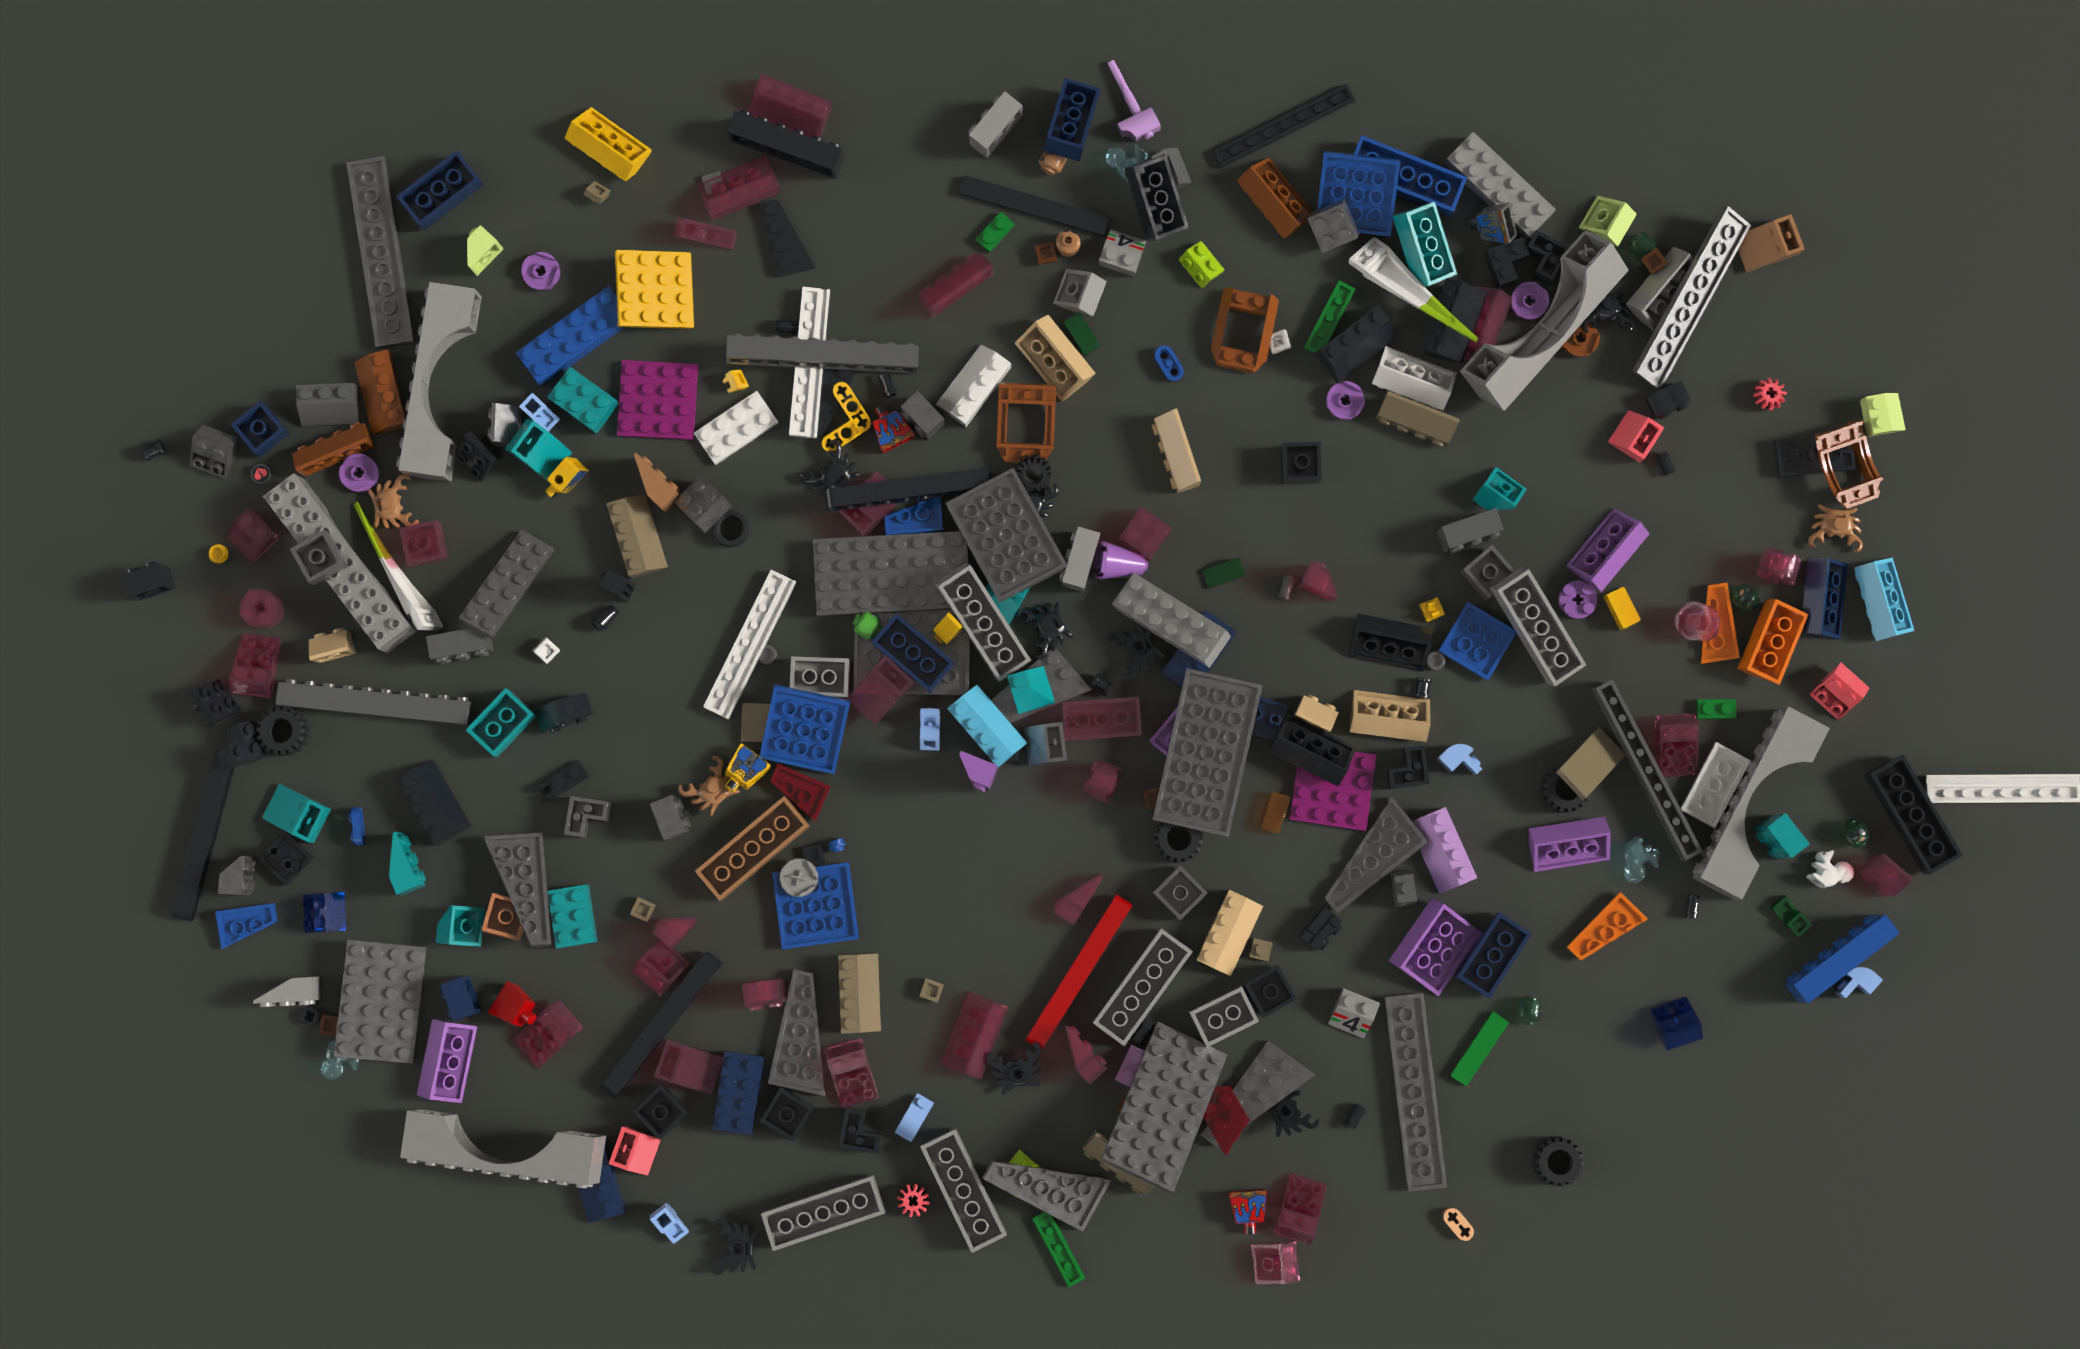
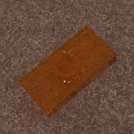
[1260,791,1291,834]

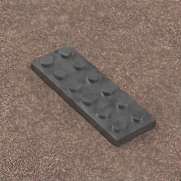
[459,529,554,639]

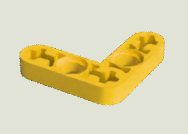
[821,382,871,452]

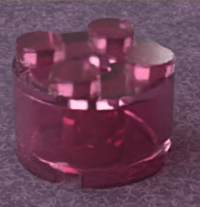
[1757,548,1802,586]
[240,589,284,629]
[1675,602,1720,642]
[1084,760,1123,804]

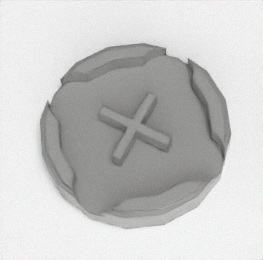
[780,858,818,897]

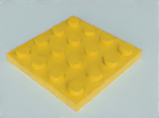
[615,250,694,329]

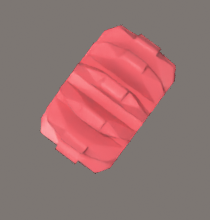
[1753,378,1787,411]
[897,1183,930,1217]

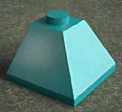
[1472,467,1527,511]
[1007,666,1055,714]
[436,905,485,947]

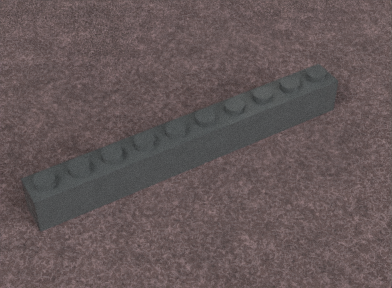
[726,333,919,374]
[276,679,473,726]
[1592,680,1703,861]

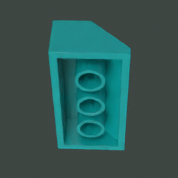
[1392,202,1457,287]

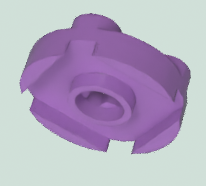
[521,252,561,291]
[1510,282,1549,321]
[1326,381,1365,420]
[339,454,379,492]
[1558,580,1597,619]

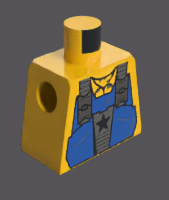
[545,457,589,498]
[725,743,770,792]

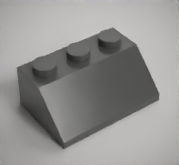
[296,383,359,427]

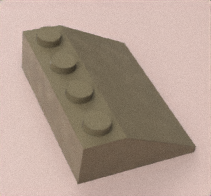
[1082,1129,1155,1195]

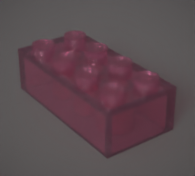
[1062,697,1142,742]

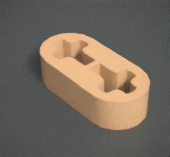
[1443,1207,1474,1241]

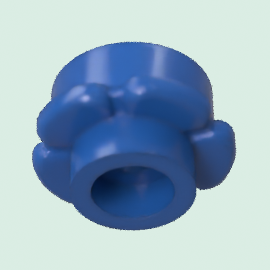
[828,838,846,853]

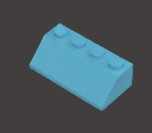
[1854,558,1914,641]
[947,685,1027,768]

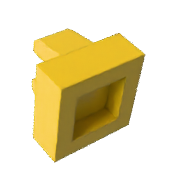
[723,370,749,393]
[1419,597,1445,622]

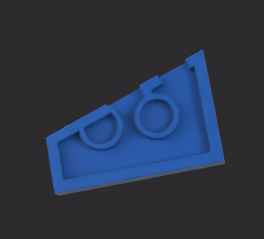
[884,498,943,535]
[215,902,278,950]

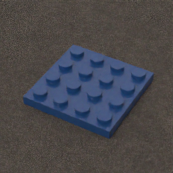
[1317,151,1401,237]
[759,684,850,774]
[772,862,859,949]

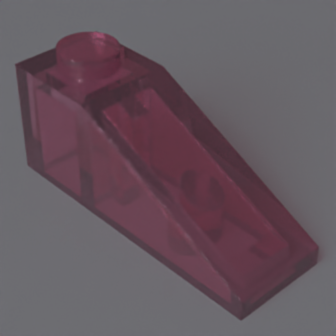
[673,217,737,249]
[1053,874,1104,925]

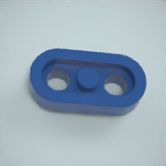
[1154,346,1184,382]
[348,807,365,846]

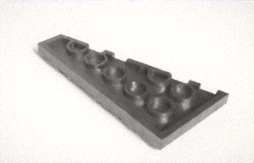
[991,649,1091,723]
[1325,797,1428,914]
[484,833,551,947]
[768,969,825,1096]
[1201,1041,1316,1147]
[982,1160,1111,1232]

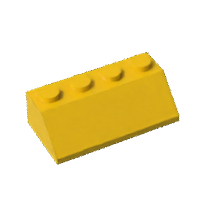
[565,107,652,182]

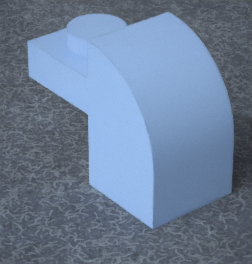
[519,393,560,432]
[920,708,940,751]
[1436,744,1482,775]
[1835,967,1883,998]
[895,1093,934,1142]
[650,1203,689,1244]

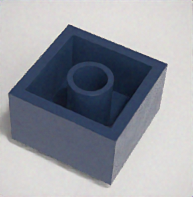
[231,400,290,457]
[439,976,483,1021]

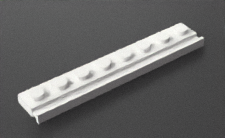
[789,287,830,439]
[703,570,797,719]
[1925,774,2080,803]

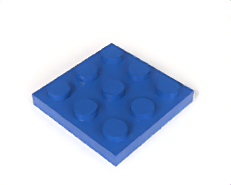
[1438,602,1517,681]

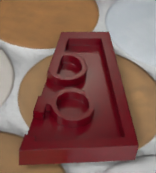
[770,764,831,822]

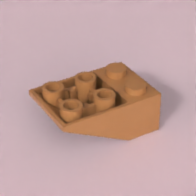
[1737,214,1805,273]
[634,453,681,513]

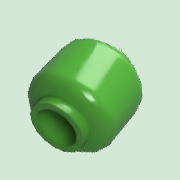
[852,611,882,640]

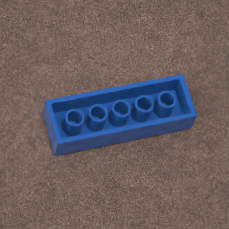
[1354,135,1467,217]
[516,286,625,387]
[1784,914,1900,1004]

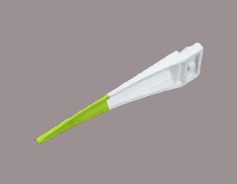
[1349,237,1477,342]
[353,502,443,631]

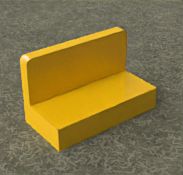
[1603,587,1641,631]

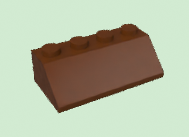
[1237,157,1314,239]
[354,349,407,436]
[292,423,376,477]

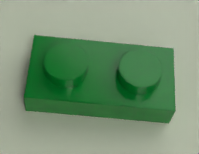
[976,212,1015,253]
[1696,699,1736,719]

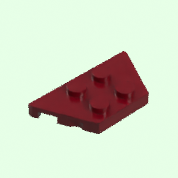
[1203,1086,1250,1155]

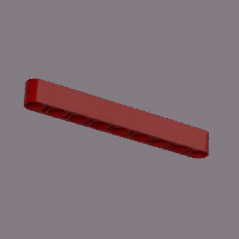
[1025,894,1133,1050]

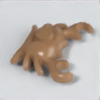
[367,474,419,529]
[1808,504,1863,553]
[678,756,740,817]

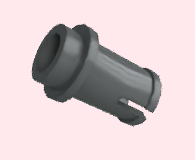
[1278,575,1296,600]

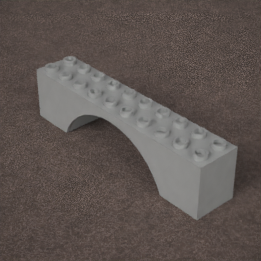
[1460,230,1628,411]
[397,282,482,482]
[263,473,418,653]
[1692,706,1830,900]
[400,1109,606,1188]

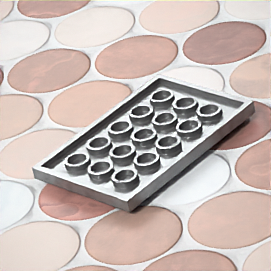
[946,468,1067,603]
[334,940,427,1064]

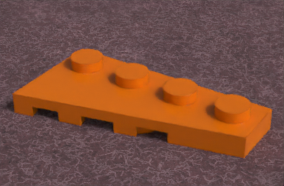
[1701,583,1740,664]
[1566,892,1648,961]

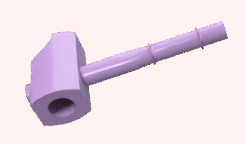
[1108,60,1161,141]

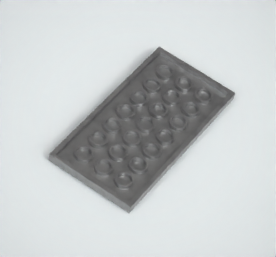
[813,531,968,616]
[1153,668,1263,837]
[1101,1022,1227,1194]

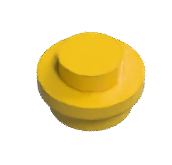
[209,544,229,564]

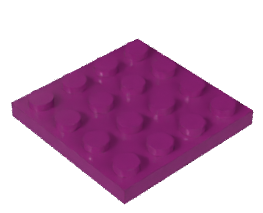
[617,360,699,440]
[1289,752,1376,831]

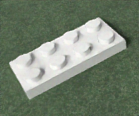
[694,391,779,465]
[1680,742,1751,828]

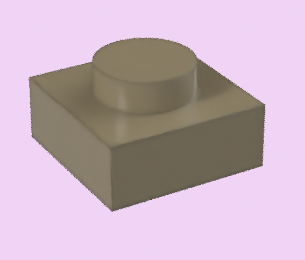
[584,181,611,204]
[630,897,656,922]
[1249,938,1273,961]
[919,978,944,1003]

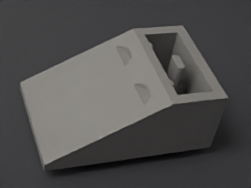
[253,976,321,1007]

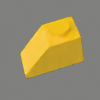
[933,612,963,646]

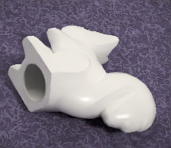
[1806,850,1854,888]

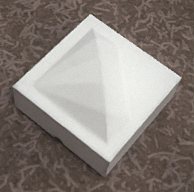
[1270,329,1291,354]
[533,637,560,664]

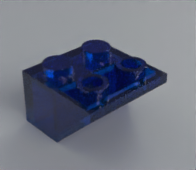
[302,892,346,933]
[1650,997,1703,1051]

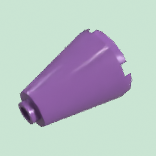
[1094,541,1148,579]

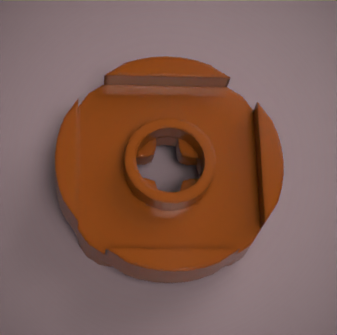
[1561,324,1600,358]

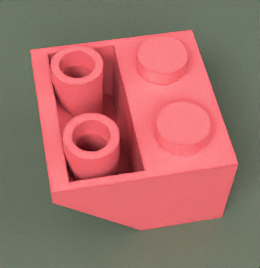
[1608,410,1664,463]
[1809,662,1869,720]
[609,1125,661,1175]

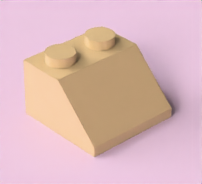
[309,628,356,663]
[1293,694,1339,733]

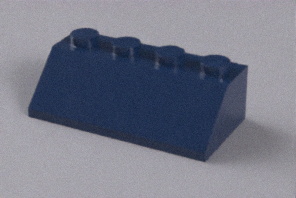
[1801,557,1848,639]
[579,1140,626,1223]

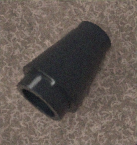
[590,604,619,632]

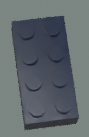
[1043,78,1101,162]
[396,150,484,231]
[1161,610,1237,689]
[871,613,955,694]
[1454,912,1532,999]
[713,1051,765,1135]

